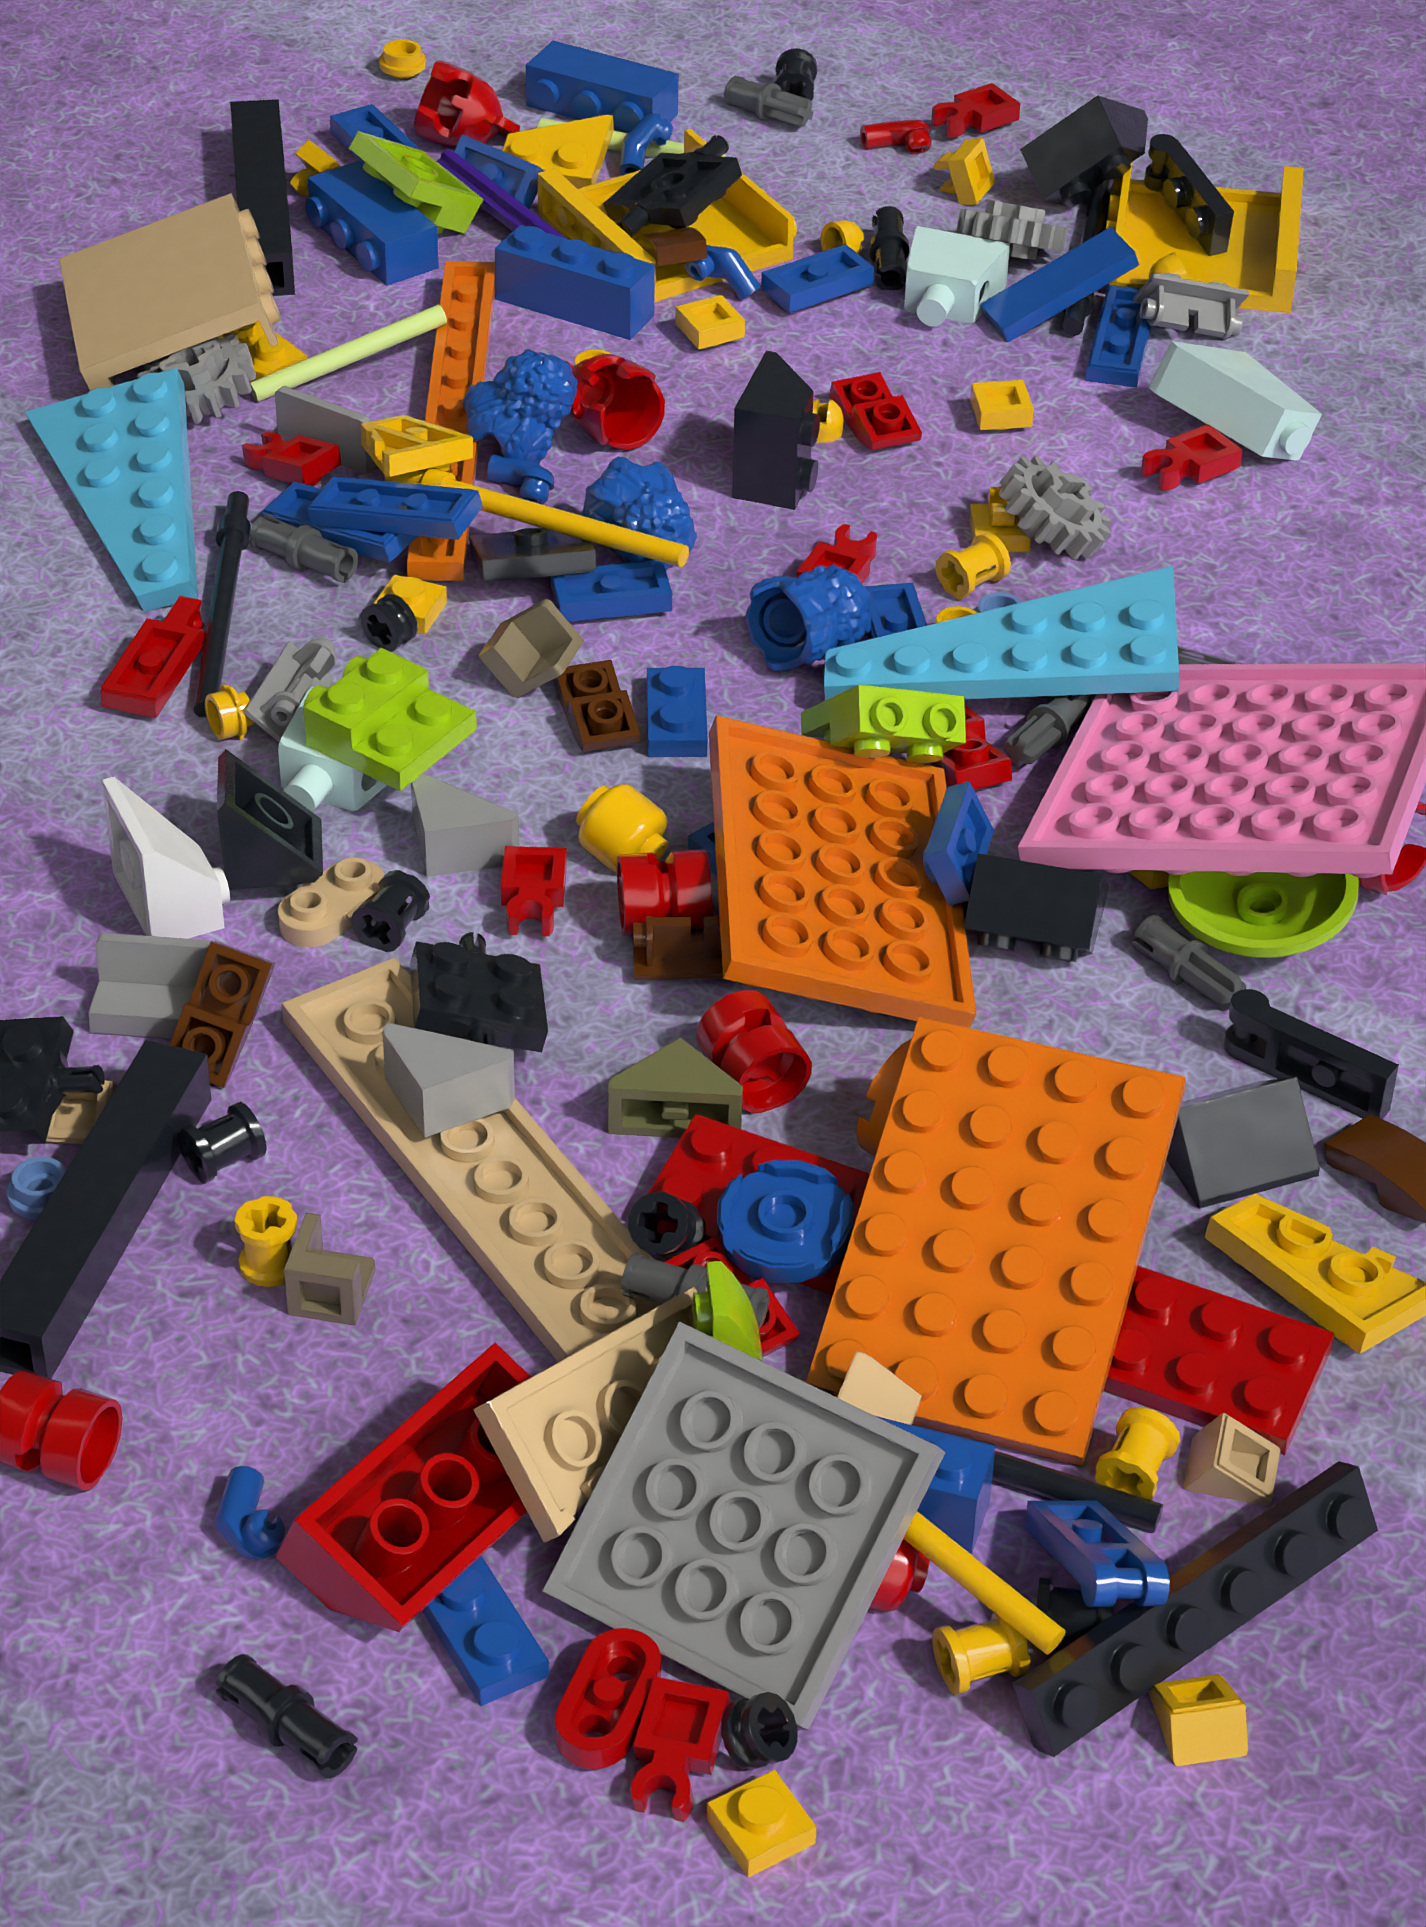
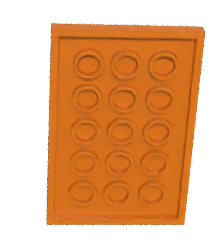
[709,715,977,1028]
[806,1016,1186,1467]

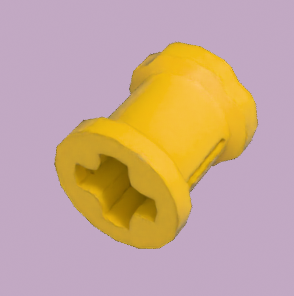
[935,532,1011,600]
[234,1196,298,1287]
[1094,1407,1180,1500]
[932,1612,1030,1695]

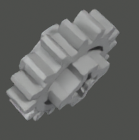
[956,200,1068,260]
[138,333,256,424]
[999,456,1112,560]

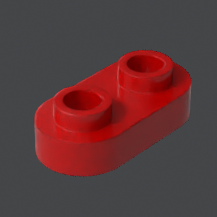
[555,1628,661,1769]

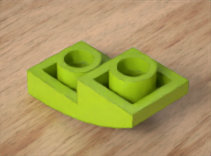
[693,1261,763,1362]

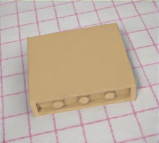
[59,193,281,391]

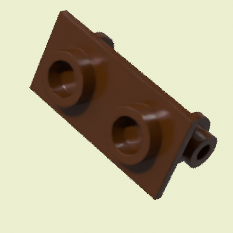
[633,916,723,980]

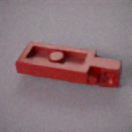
[100,596,205,718]

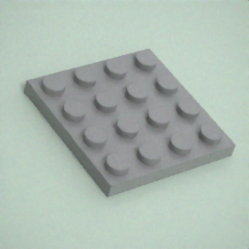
[543,1322,946,1730]

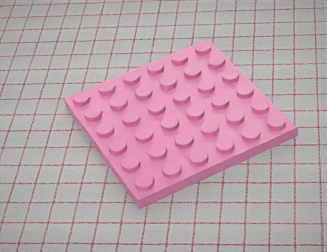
[1018,663,1426,878]

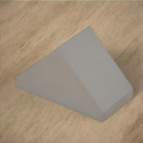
[411,773,519,877]
[382,1022,515,1138]

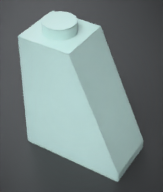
[1149,341,1322,461]

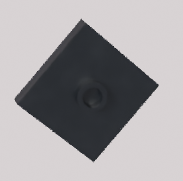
[469,528,597,582]

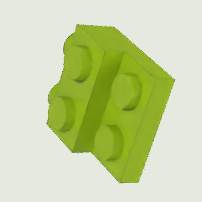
[349,131,483,234]
[303,648,477,791]
[801,684,966,763]

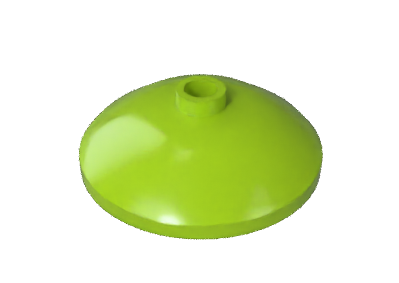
[1168,871,1359,958]

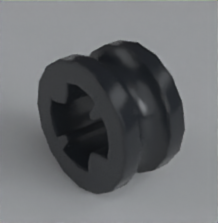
[361,594,418,652]
[721,1692,798,1770]

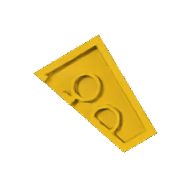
[1204,1193,1426,1355]

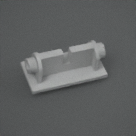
[1133,273,1249,339]
[243,638,337,742]

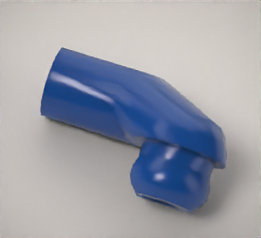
[619,113,673,176]
[686,245,762,301]
[487,454,554,504]
[214,1466,285,1560]

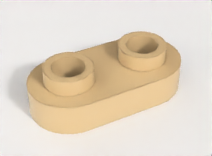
[278,857,384,947]

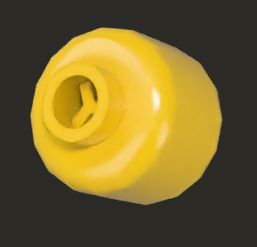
[576,784,669,874]

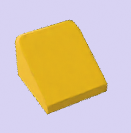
[1149,1674,1248,1766]

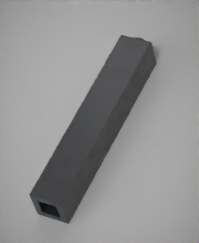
[230,99,295,296]
[0,1040,212,1379]

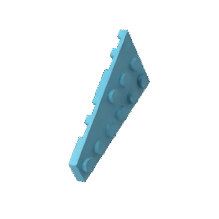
[25,368,198,611]
[824,566,1179,700]

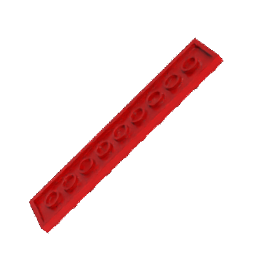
[648,1114,1334,1455]

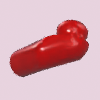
[860,119,932,154]

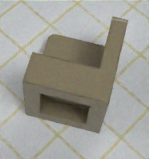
[478,599,584,698]
[284,1212,376,1326]

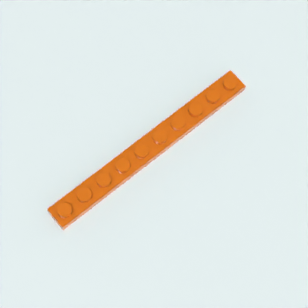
[407,261,496,581]

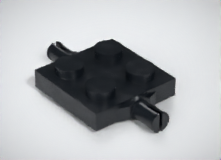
[603,135,742,238]
[410,932,548,1053]
[0,1016,105,1146]

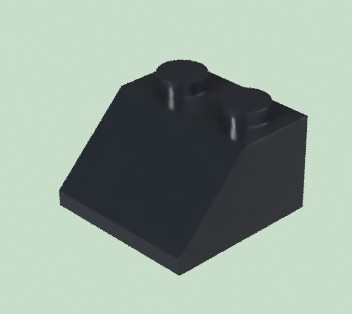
[1020,95,1148,207]
[732,351,820,510]
[964,853,1109,962]

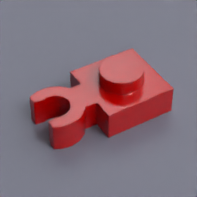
[931,83,1020,138]
[1141,424,1242,491]
[242,432,342,486]
[796,524,877,584]
[501,846,567,936]
[631,1676,731,1822]

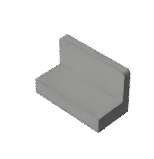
[275,386,377,474]
[88,933,225,1039]

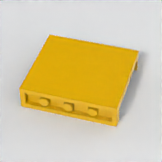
[537,128,797,302]
[1106,162,1304,313]

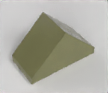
[608,1037,743,1138]

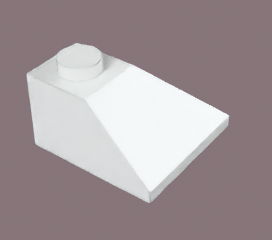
[102,777,230,939]

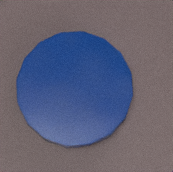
[717,1160,854,1283]

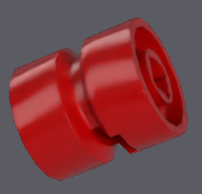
[617,849,713,936]
[696,990,812,1113]
[0,1371,123,1491]

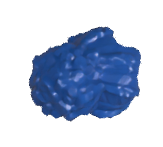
[463,349,578,465]
[581,456,697,570]
[745,564,871,672]

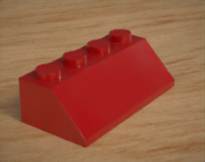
[275,1342,531,1632]

